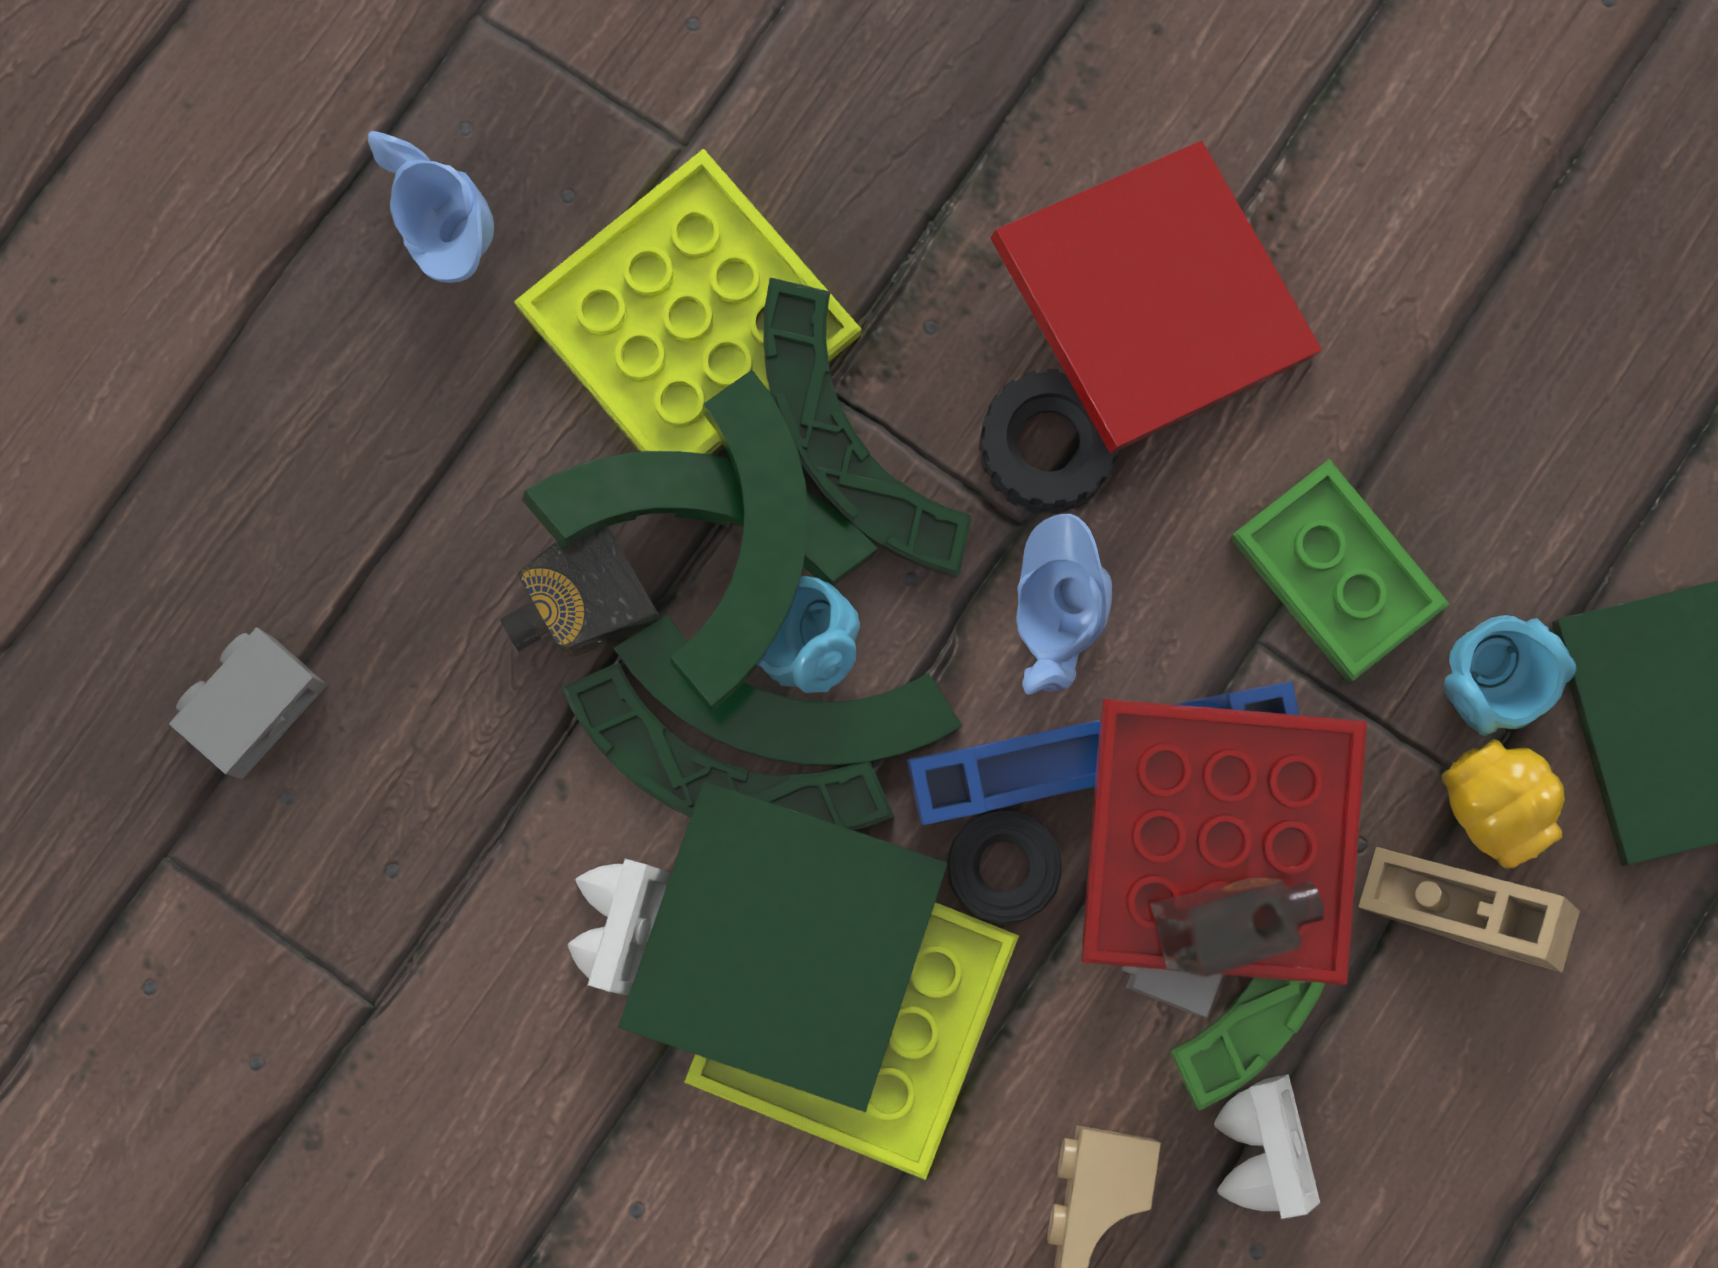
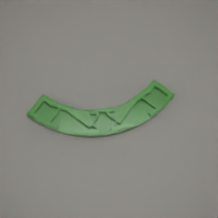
[1169,977,1325,1111]

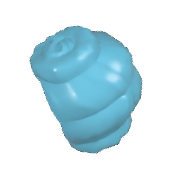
[759,576,860,693]
[1443,615,1577,736]

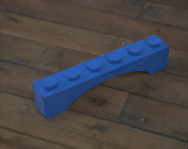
[906,681,1300,825]

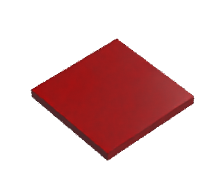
[990,140,1322,454]
[1081,699,1367,985]

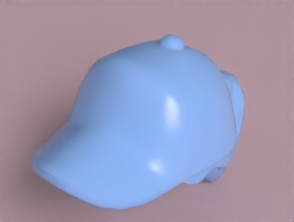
[368,131,494,283]
[1016,514,1112,695]

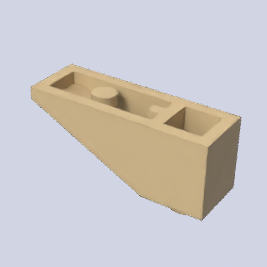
[1358,847,1580,973]

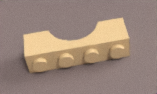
[1047,1125,1161,1268]

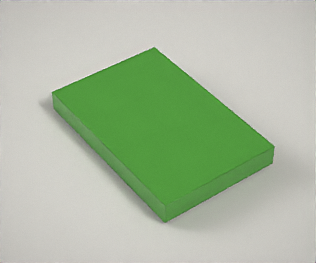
[1230,459,1449,684]

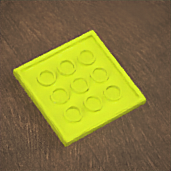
[514,149,862,456]
[684,902,1019,1180]

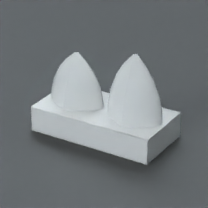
[568,859,671,996]
[1214,1074,1320,1219]

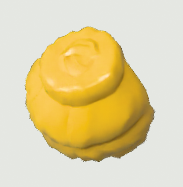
[1442,739,1565,869]

